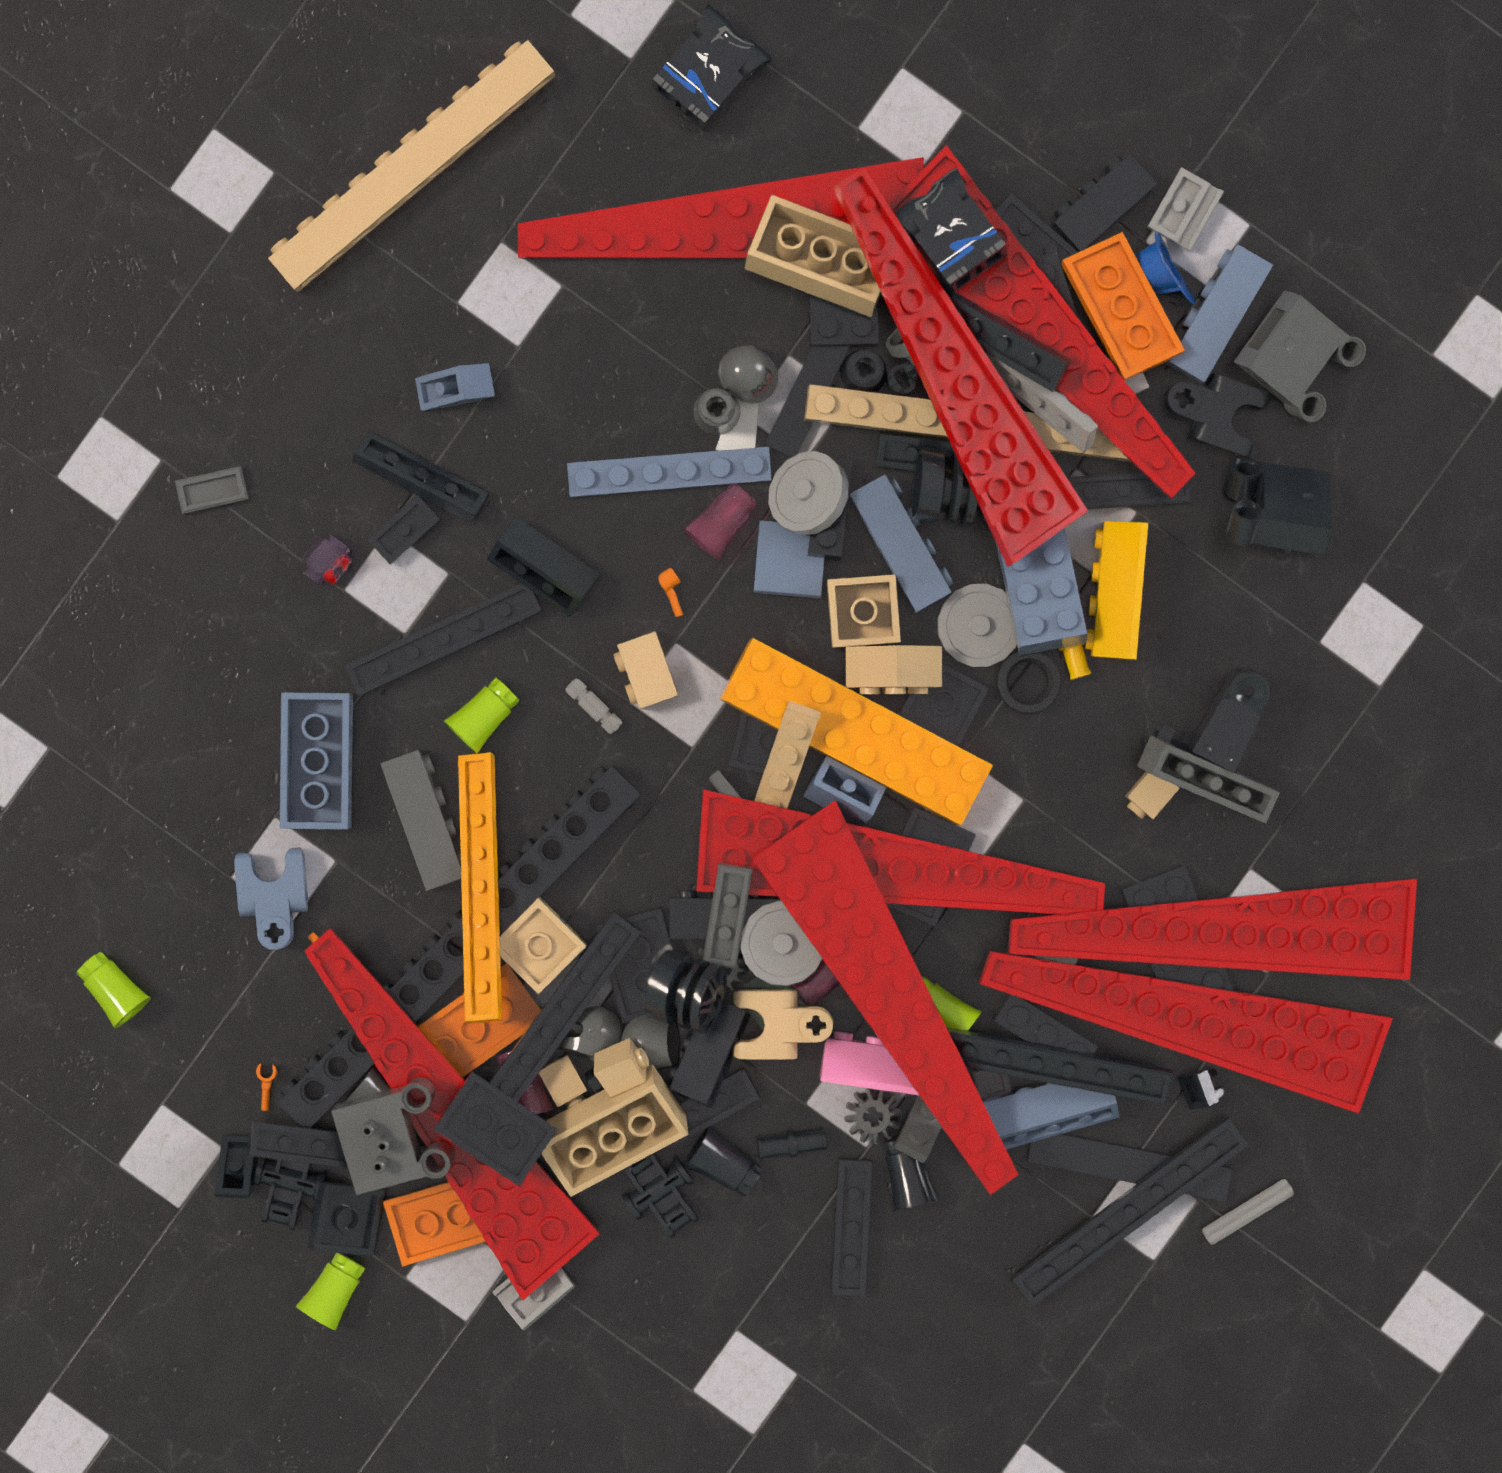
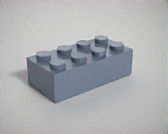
[996,528,1087,656]
[280,693,353,829]

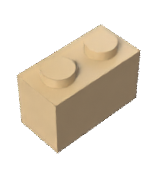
[613,632,678,709]

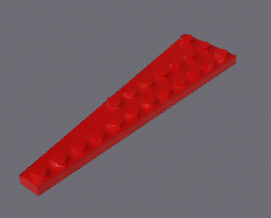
[889,145,1195,499]
[518,157,924,259]
[833,166,1088,567]
[696,789,1105,914]
[304,928,599,1301]

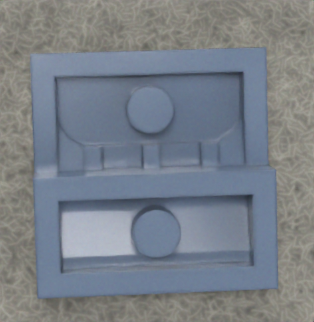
[754,520,824,599]

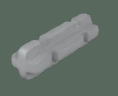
[565,678,622,734]

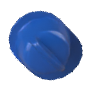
[1135,231,1196,304]

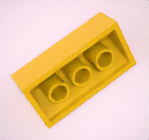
[1085,521,1148,660]

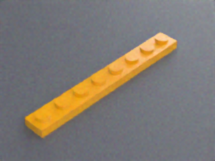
[458,752,502,1024]

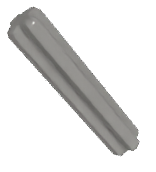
[1202,1179,1294,1244]

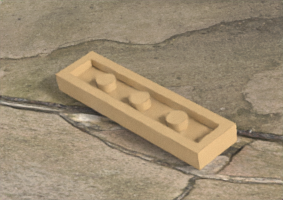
[754,701,821,809]

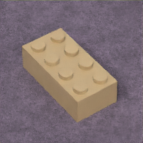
[745,195,881,317]
[541,1064,688,1197]

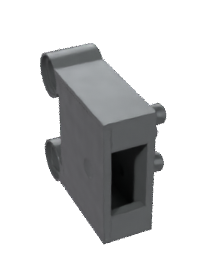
[1234,290,1366,422]
[331,1077,455,1195]

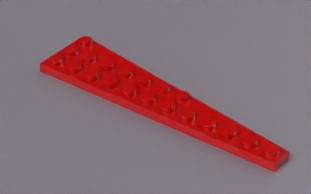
[752,800,1018,1195]
[1008,878,1417,980]
[979,951,1393,1114]

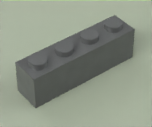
[1137,735,1280,823]
[380,749,461,891]

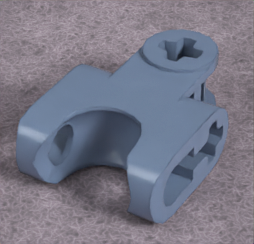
[234,847,309,950]

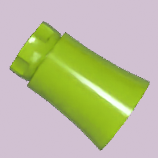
[444,678,519,754]
[76,952,151,1029]
[922,977,982,1031]
[296,1253,365,1331]

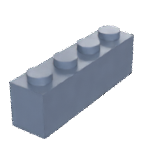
[1167,245,1273,385]
[849,474,954,613]
[983,1083,1119,1149]

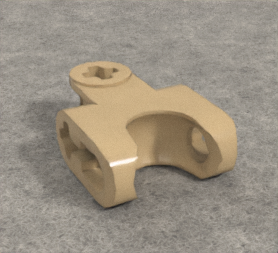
[733,989,833,1059]

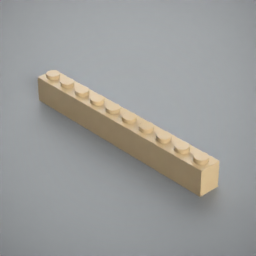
[268,40,555,293]
[804,385,1131,462]

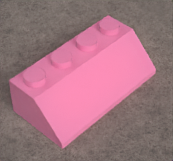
[820,1031,918,1095]

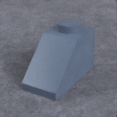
[415,363,495,411]

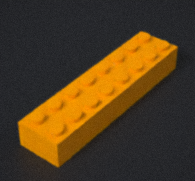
[719,638,993,825]

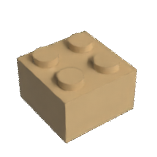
[827,574,901,648]
[846,646,942,694]

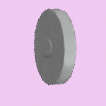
[768,451,849,535]
[937,584,1017,667]
[741,901,822,986]

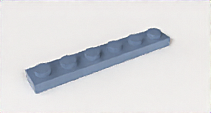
[567,447,772,497]

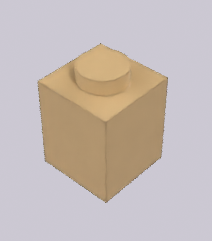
[1125,772,1180,819]
[594,1038,649,1098]
[539,1053,588,1108]

